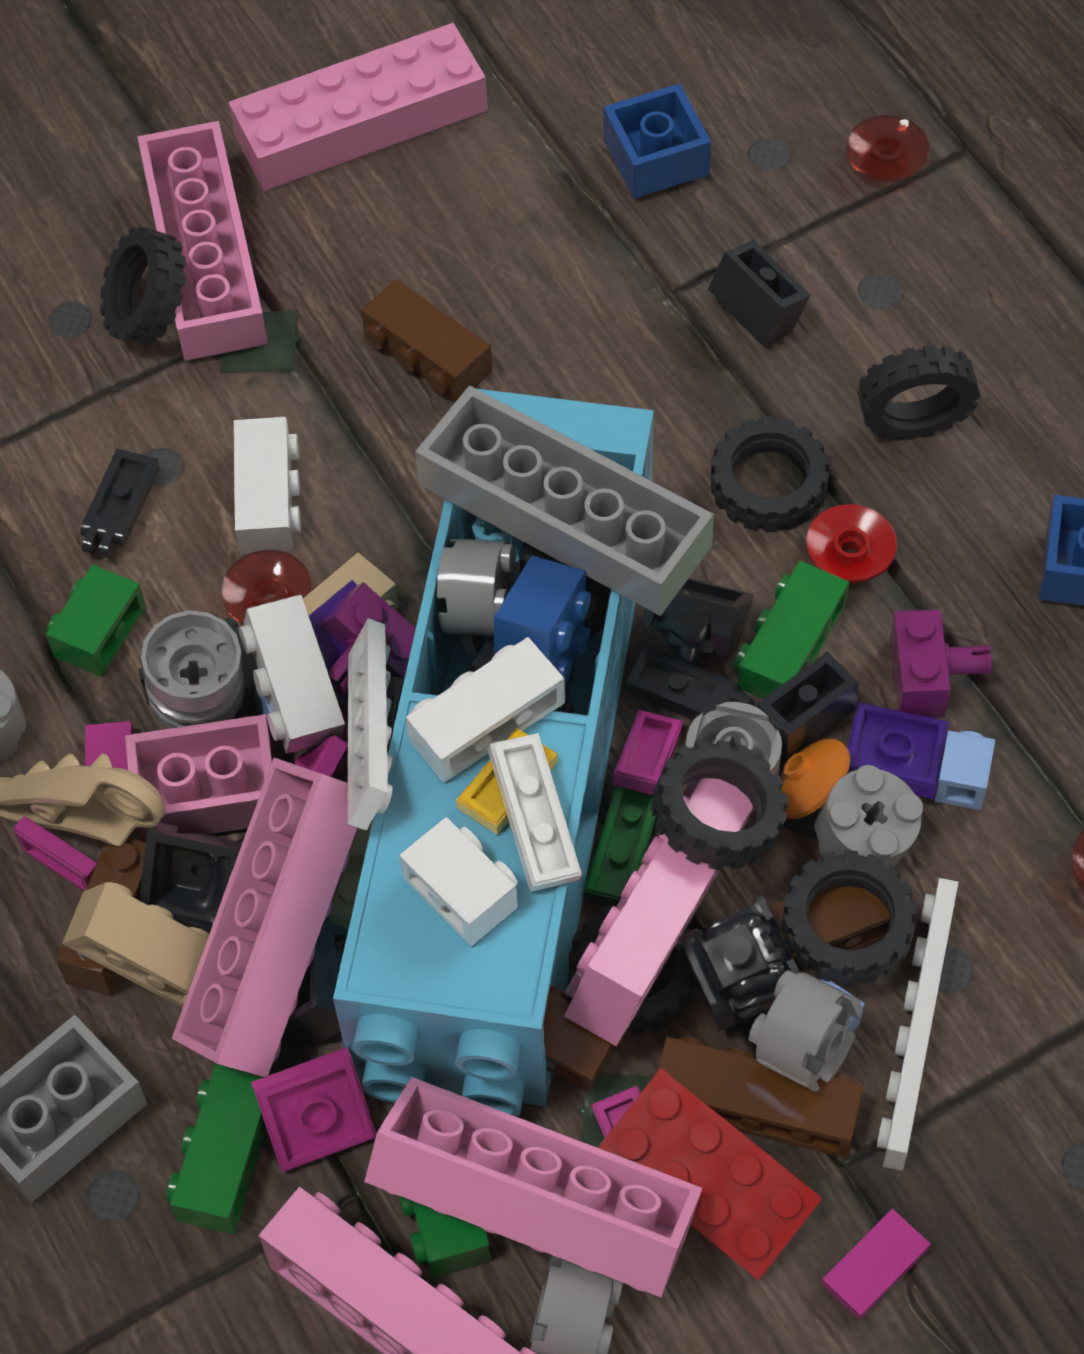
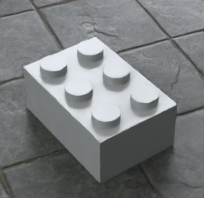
[0,1015,148,1204]

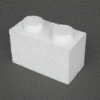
[399,817,518,947]

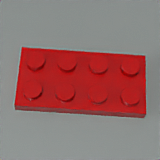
[597,1068,823,1281]

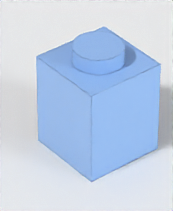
[935,730,995,810]

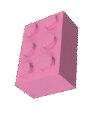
[125,714,274,843]

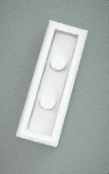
[488,733,582,892]

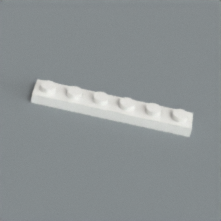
[348,618,393,830]
[876,878,958,1171]

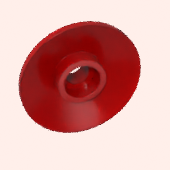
[806,504,897,583]

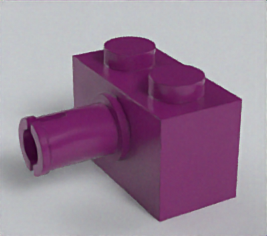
[320,582,416,696]
[890,610,992,718]

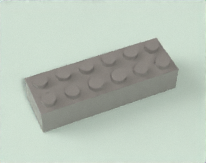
[415,385,714,616]

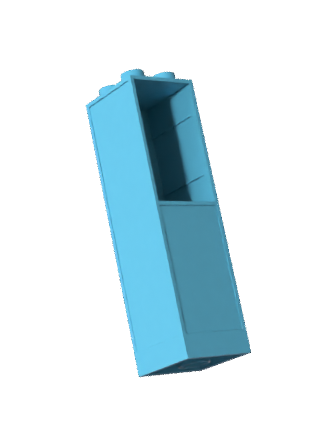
[333,389,654,1116]

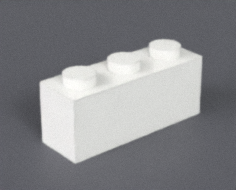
[234,417,301,555]
[239,595,345,754]
[406,637,565,783]

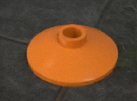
[779,739,850,819]

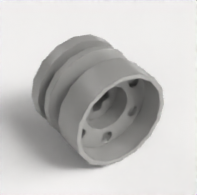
[141,610,245,728]

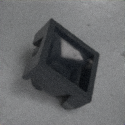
[643,578,755,665]
[139,823,245,934]
[678,896,801,1032]
[281,920,348,1047]

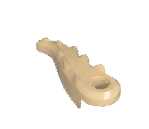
[0,753,165,846]

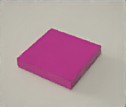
[251,1047,376,1173]

